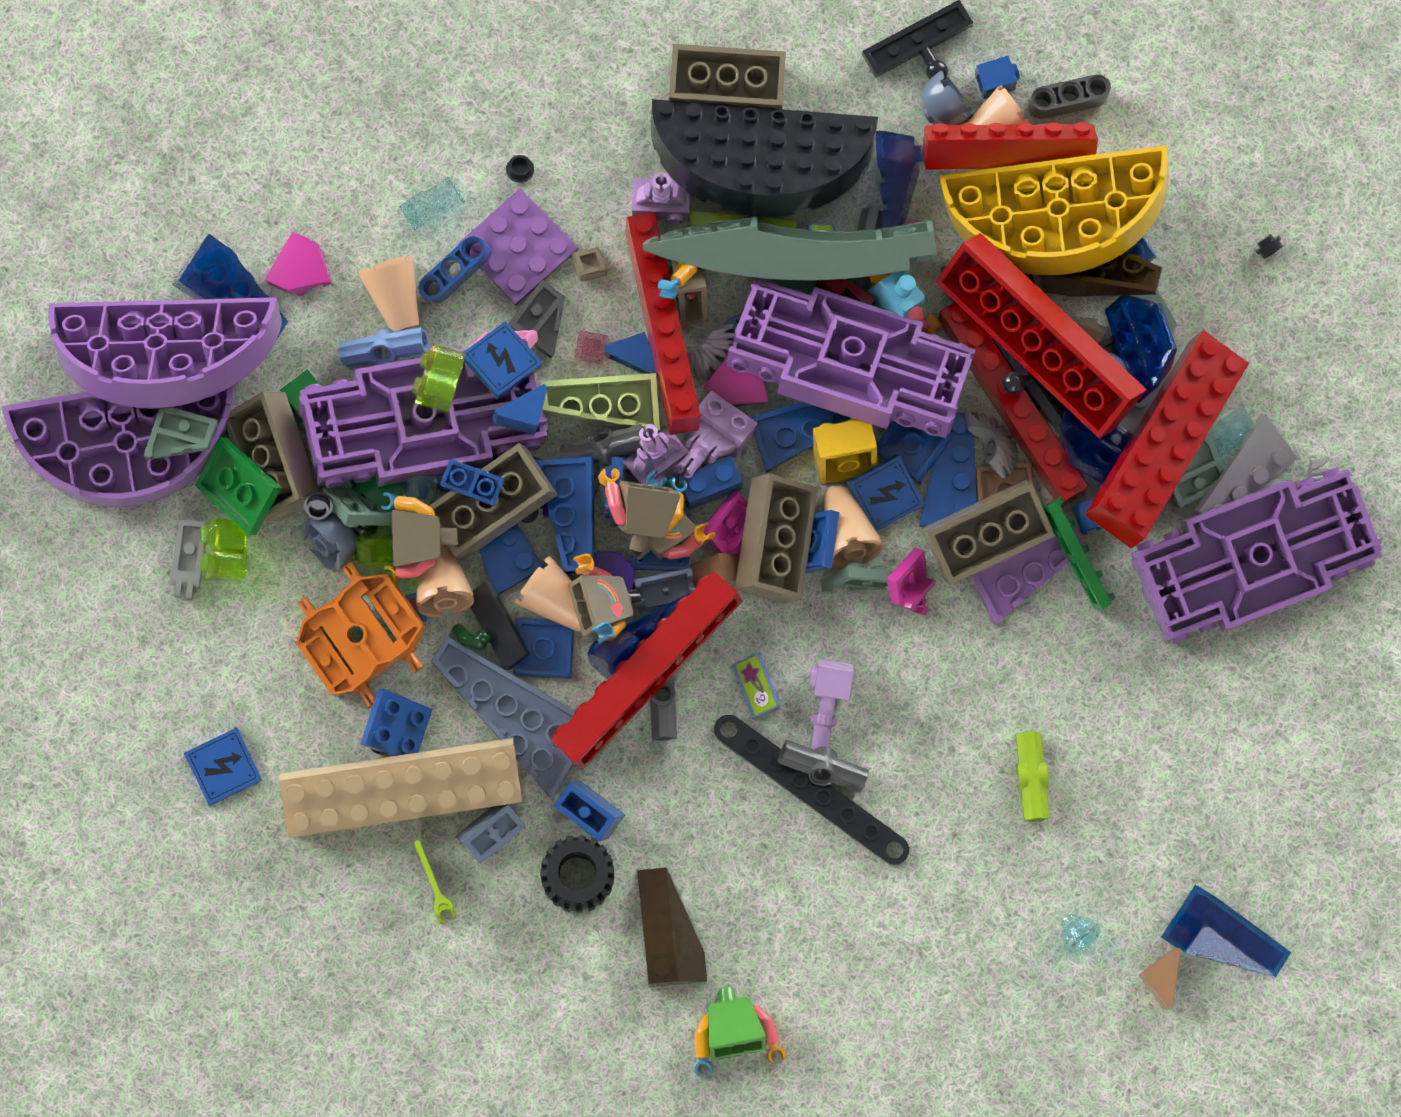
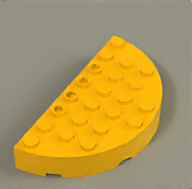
[939,145,1169,275]

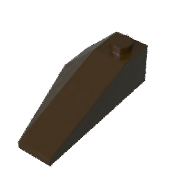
[1043,253,1162,297]
[637,867,707,987]

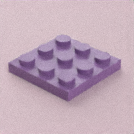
[458,188,578,306]

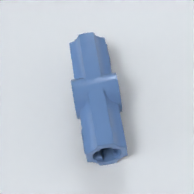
[339,327,429,367]

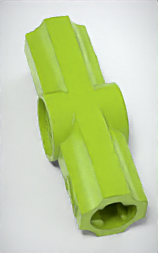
[1015,731,1050,822]

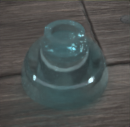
[1061,914,1101,954]

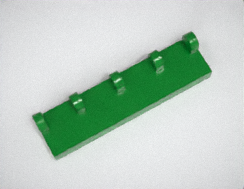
[1042,497,1115,610]

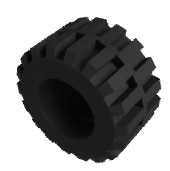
[540,835,614,913]

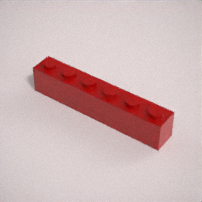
[922,122,1098,170]

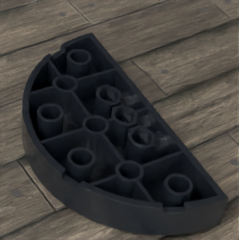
[651,99,878,217]

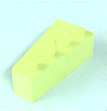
[541,373,660,434]

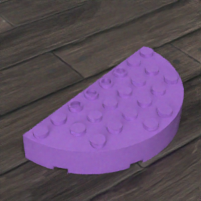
[48,298,282,408]
[2,384,236,507]

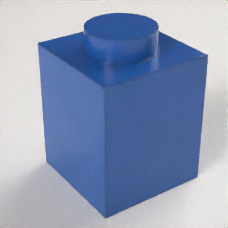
[974,56,1020,99]

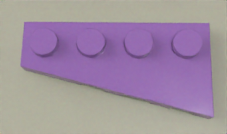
[971,526,1084,624]

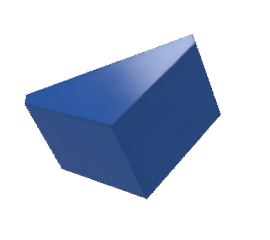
[604,332,657,380]
[492,383,548,435]

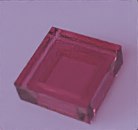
[574,330,608,365]

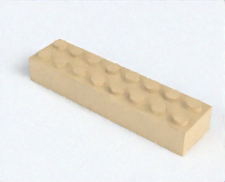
[279,738,522,838]

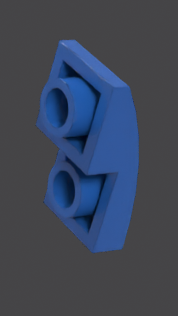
[440,458,505,506]

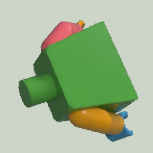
[694,987,786,1077]

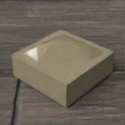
[571,247,608,282]
[1078,317,1107,343]

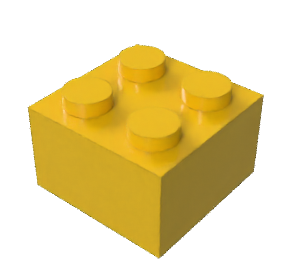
[813,418,877,485]

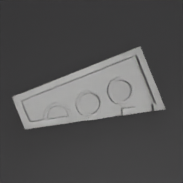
[1194,414,1297,515]

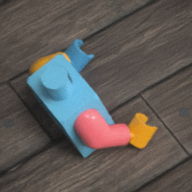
[867,271,942,334]

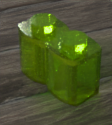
[412,344,466,413]
[200,518,247,582]
[354,533,393,567]

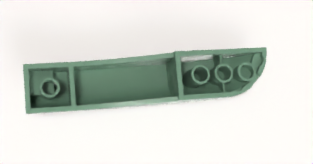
[643,216,938,280]

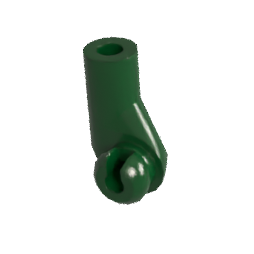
[451,624,491,650]

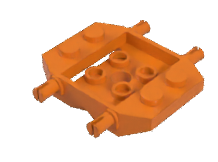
[296,562,426,708]

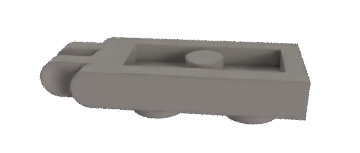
[170,519,209,599]

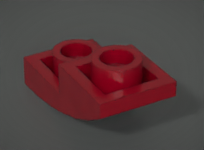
[815,279,876,306]

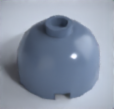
[921,71,974,125]
[301,512,358,570]

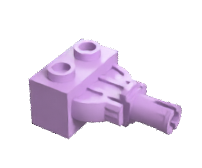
[632,172,690,224]
[676,391,758,478]
[623,424,689,487]
[809,659,854,749]

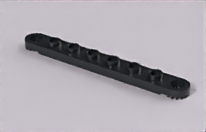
[714,715,909,865]

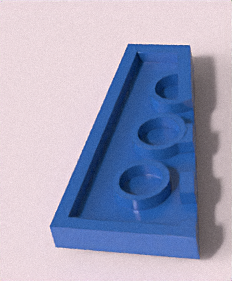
[750,402,852,473]
[919,412,976,527]
[535,457,595,574]
[480,524,544,595]

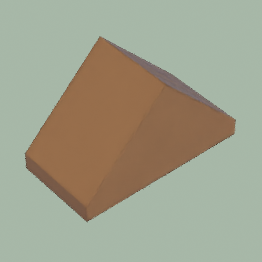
[689,553,740,587]
[1139,948,1181,1010]

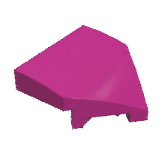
[265,232,332,296]
[703,357,769,407]
[704,491,747,554]
[887,548,936,616]

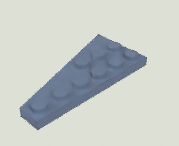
[432,636,575,800]

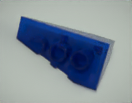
[875,130,923,228]
[172,234,288,339]
[587,593,691,680]
[1160,884,1291,977]

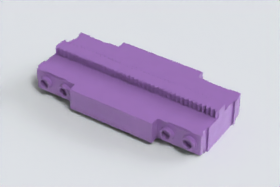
[726,278,976,438]
[298,350,548,488]
[1130,467,1382,643]

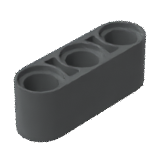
[1029,74,1111,119]

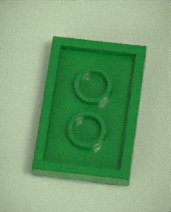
[195,438,282,535]

